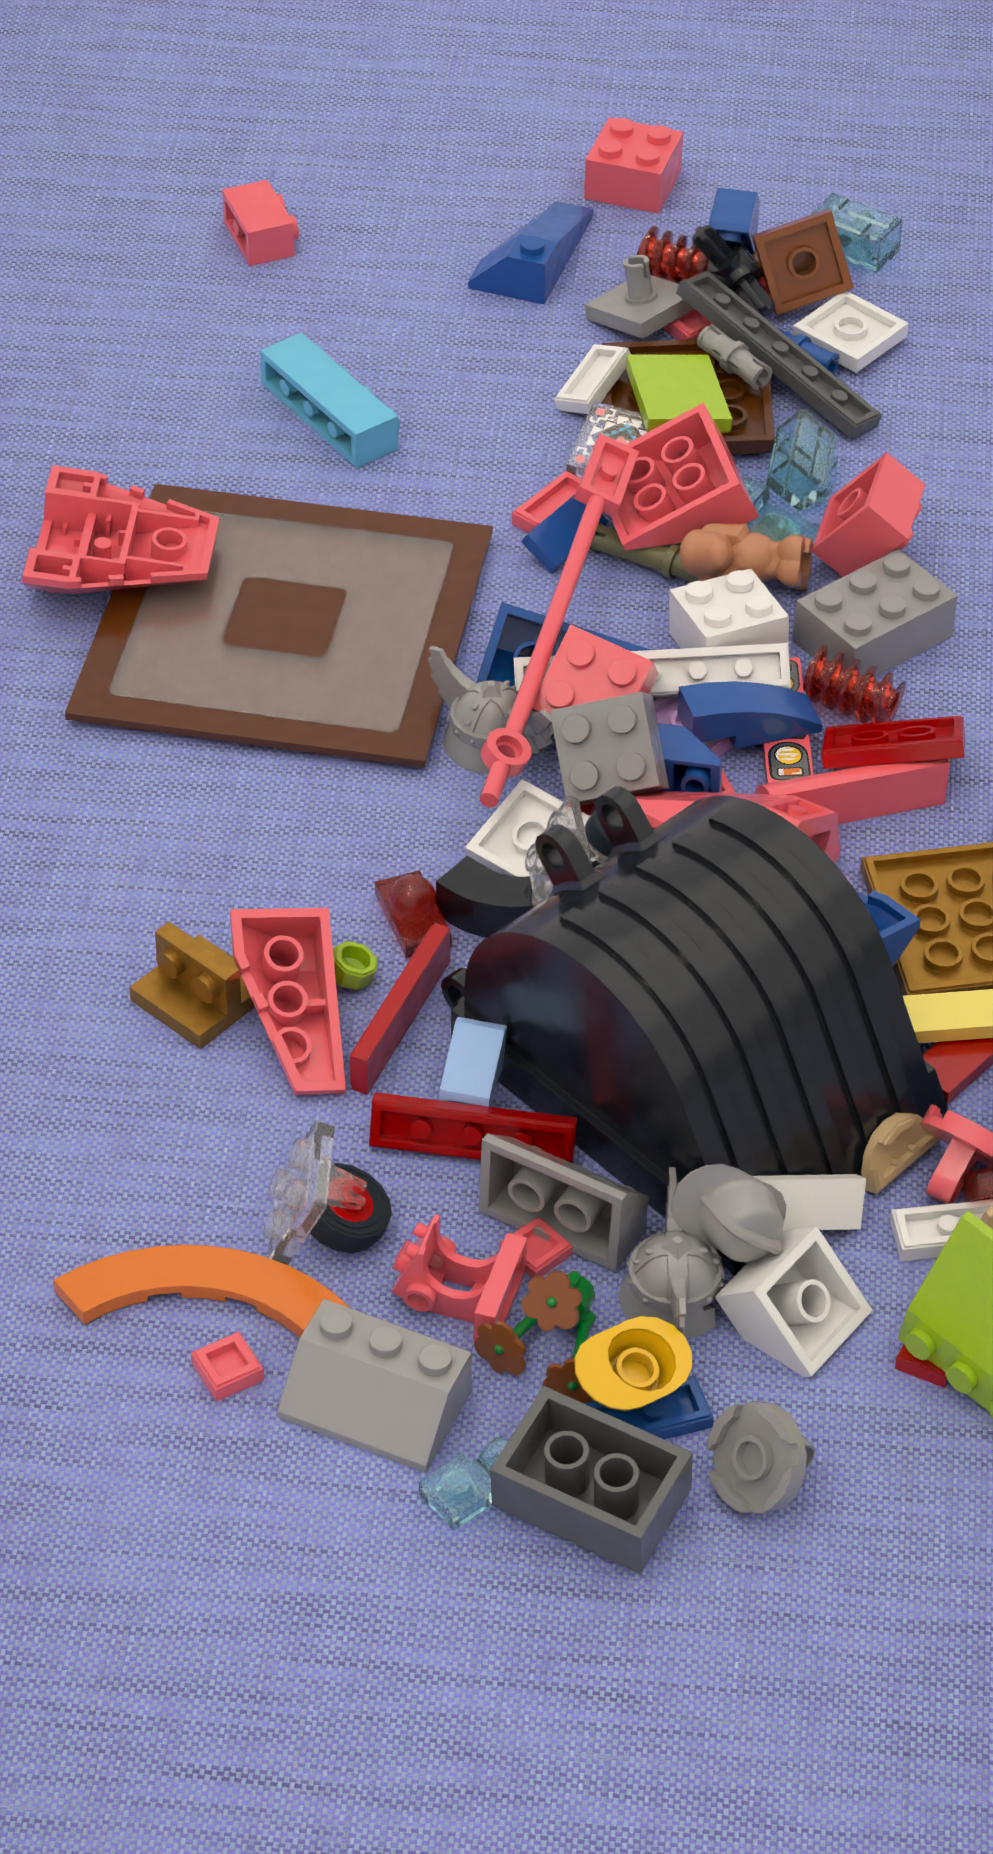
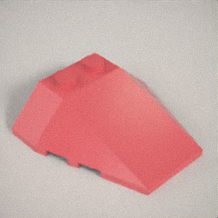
[22,465,219,595]

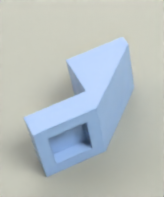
[439,1017,507,1107]

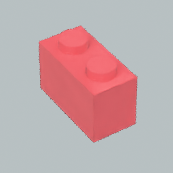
[222,180,299,266]

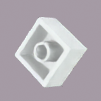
[669,569,789,649]

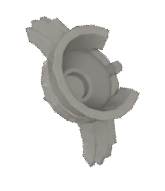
[428,646,554,774]
[618,1167,724,1339]

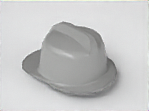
[671,1164,786,1263]

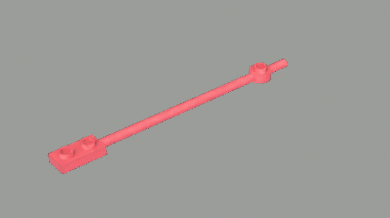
[479,433,639,807]

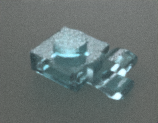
[418,1436,508,1531]

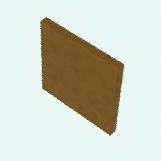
[860,842,993,996]

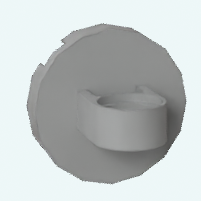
[707,1401,815,1514]

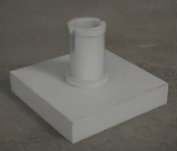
[584,255,694,339]

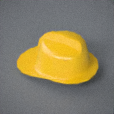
[574,1316,692,1411]

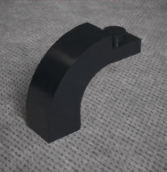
[436,856,554,938]

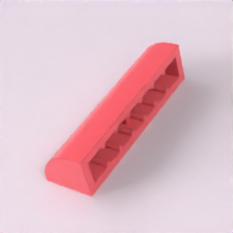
[754,759,950,824]

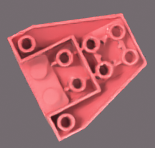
[633,791,840,862]

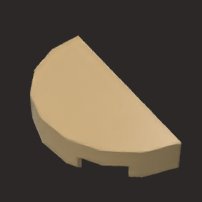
[861,1113,939,1194]

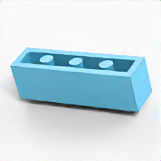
[260,332,400,468]

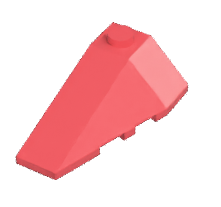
[230,908,346,1095]

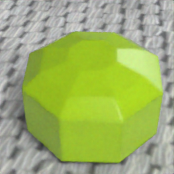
[333,941,377,990]

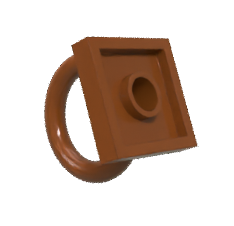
[751,209,854,315]

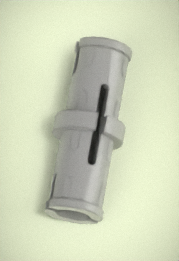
[697,325,772,390]

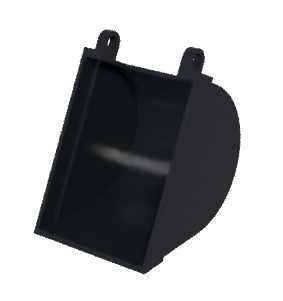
[441,786,949,1276]

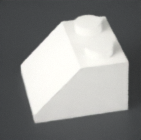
[715,1226,873,1377]

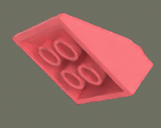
[610,403,759,551]

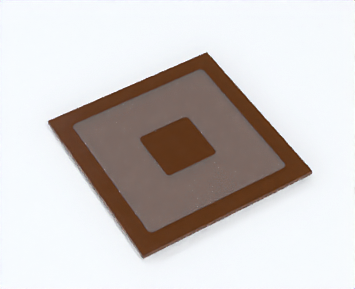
[65,484,493,768]

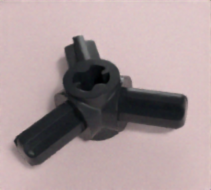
[692,224,775,317]

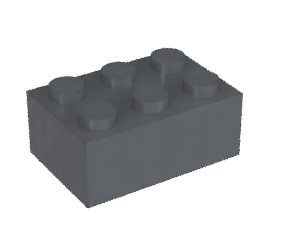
[490,1386,693,1574]

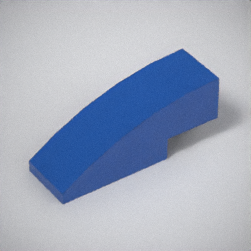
[677,681,823,749]

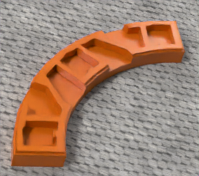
[53,1245,350,1338]

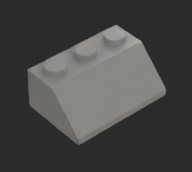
[479,1133,648,1272]
[277,1299,472,1473]

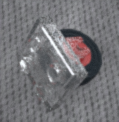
[263,1120,392,1265]

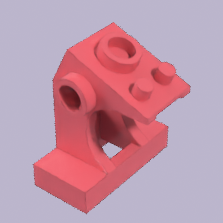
[391,1214,527,1343]

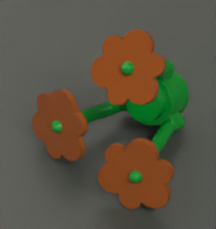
[474,1270,596,1403]

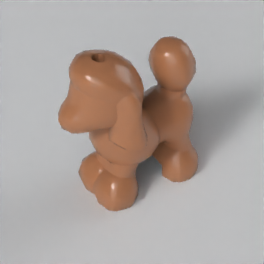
[679,523,813,591]

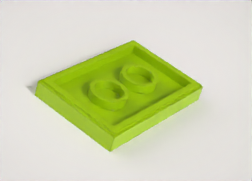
[625,355,732,433]

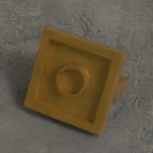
[129,921,255,1050]

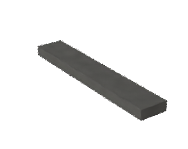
[676,271,882,438]

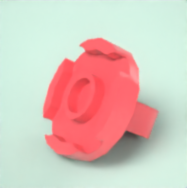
[920,1105,993,1204]

